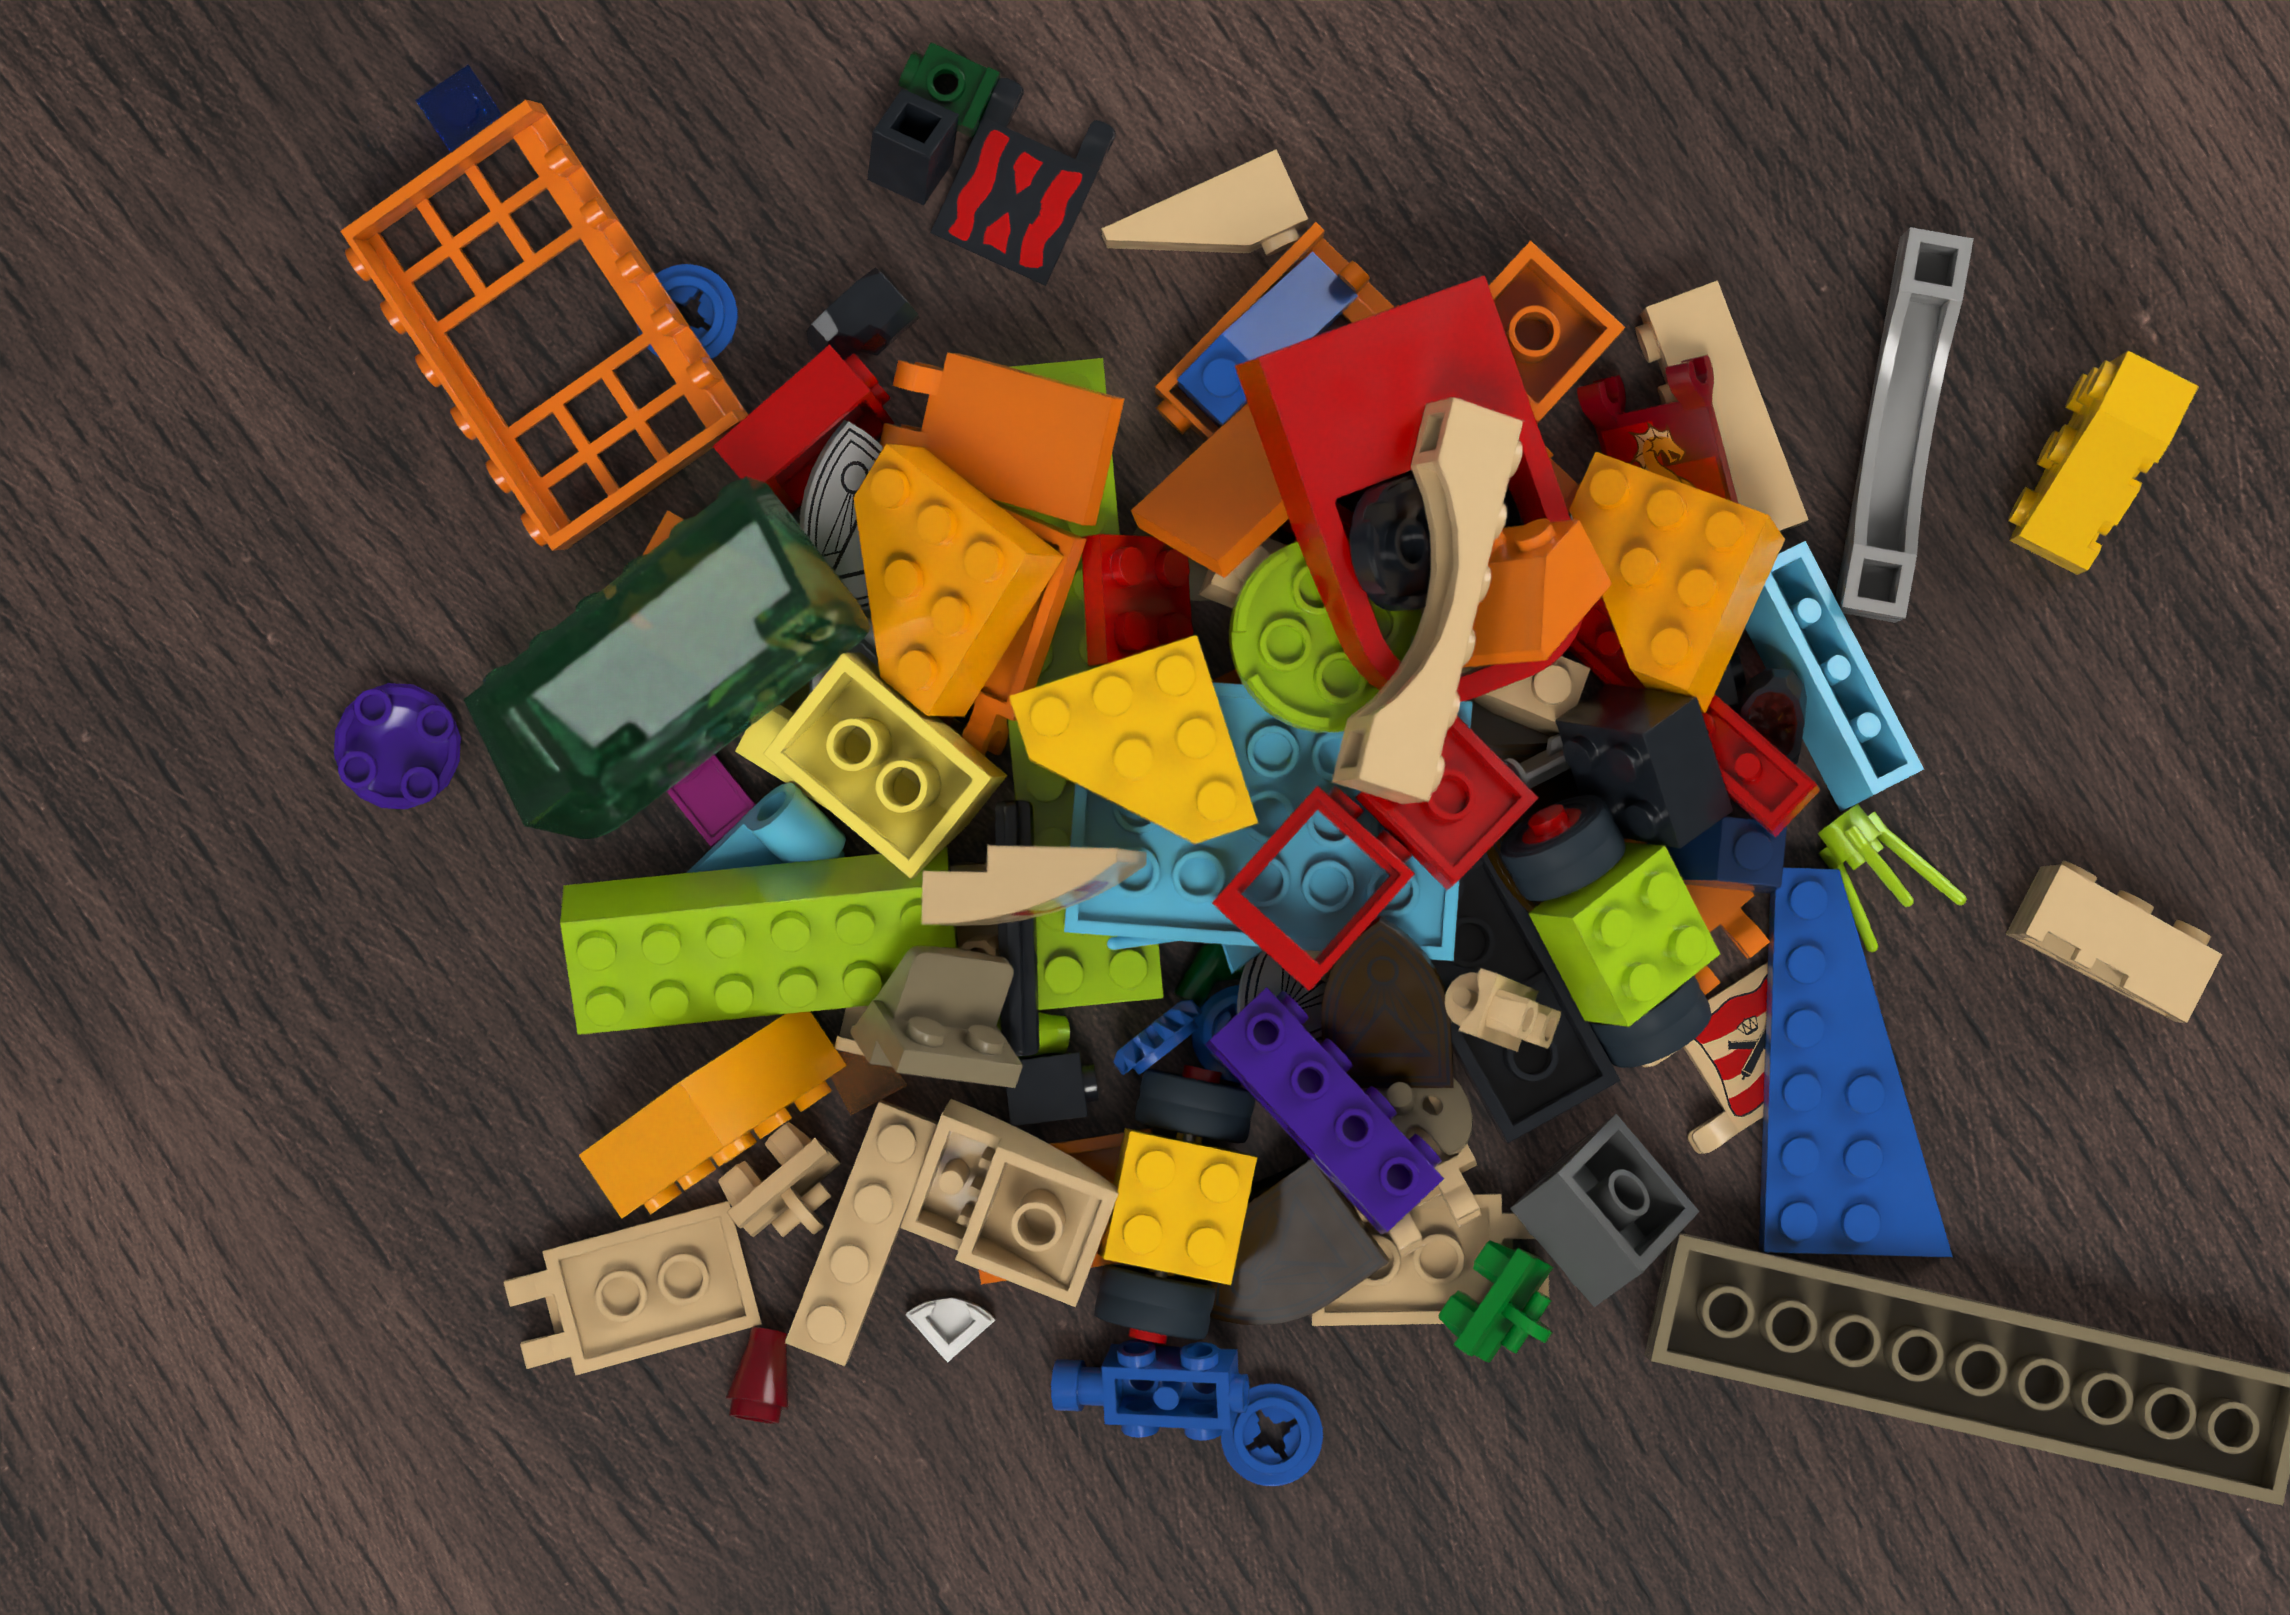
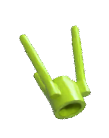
[1818,803,1967,952]

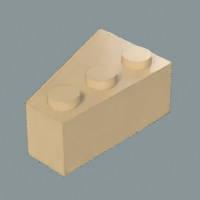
[2006,861,2222,1023]

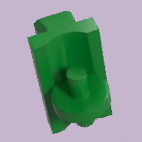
[1438,1240,1554,1363]

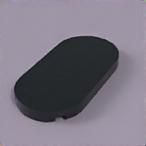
[1350,470,1524,611]

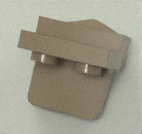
[850,946,1023,1088]

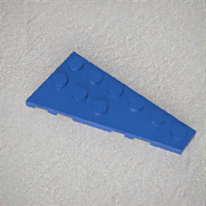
[1759,868,1953,1257]

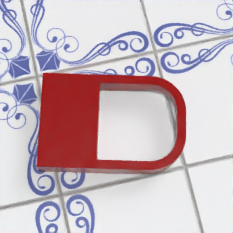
[1235,275,1584,702]

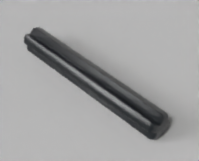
[995,800,1040,1056]

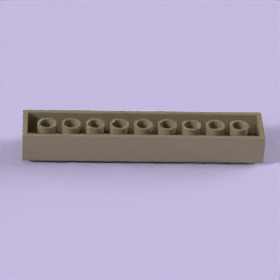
[1644,1233,2290,1506]

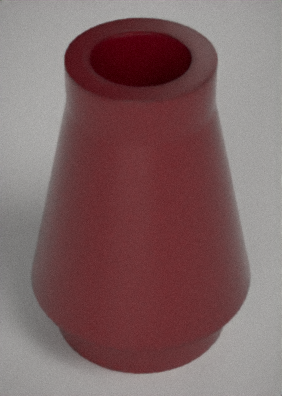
[725,1327,788,1424]

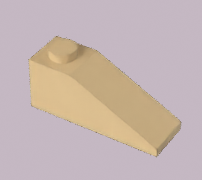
[1101,149,1308,256]

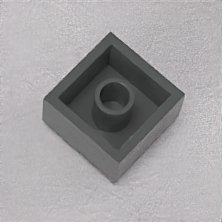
[1510,1114,1700,1307]

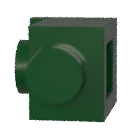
[898,42,1001,138]

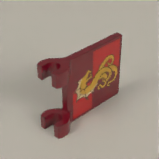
[1577,355,1738,503]

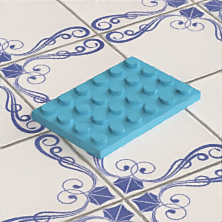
[1064,682,1472,961]

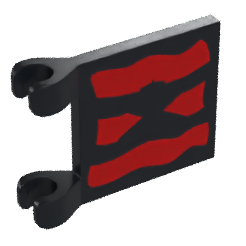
[930,78,1116,286]

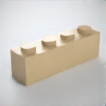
[1635,280,1809,532]
[785,1100,939,1366]

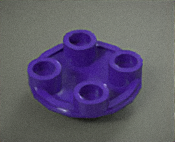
[334,683,461,809]

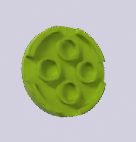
[1229,538,1422,733]

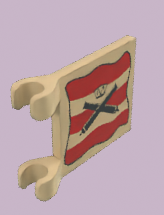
[1642,962,1768,1154]

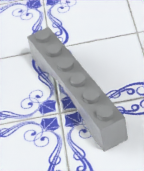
[1835,227,1973,623]

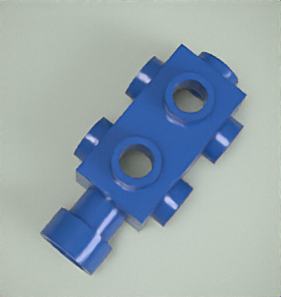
[1051,1339,1249,1440]

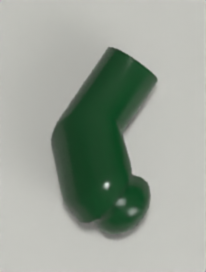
[1173,943,1245,1008]

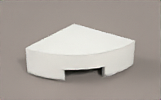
[905,1297,996,1363]

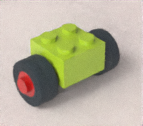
[1500,795,1720,1068]

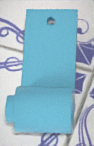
[687,782,846,873]

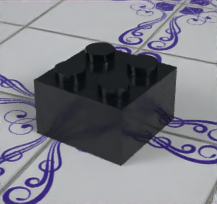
[1555,684,1733,848]

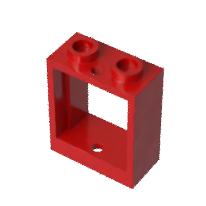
[712,344,895,523]
[1211,786,1415,991]

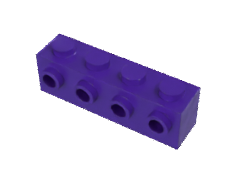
[1205,987,1444,1234]

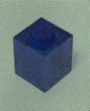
[415,65,503,153]

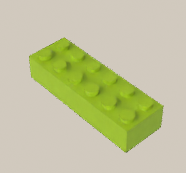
[560,847,958,1035]

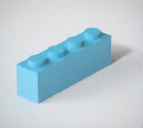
[1745,541,1924,812]

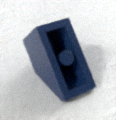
[1646,817,1787,893]

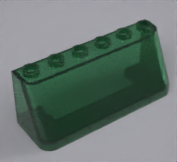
[463,476,870,839]

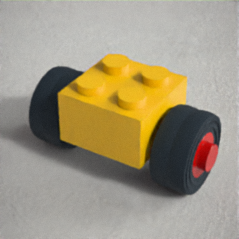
[1094,1065,1257,1344]

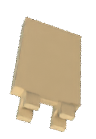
[1312,1193,1549,1326]
[503,1200,762,1376]

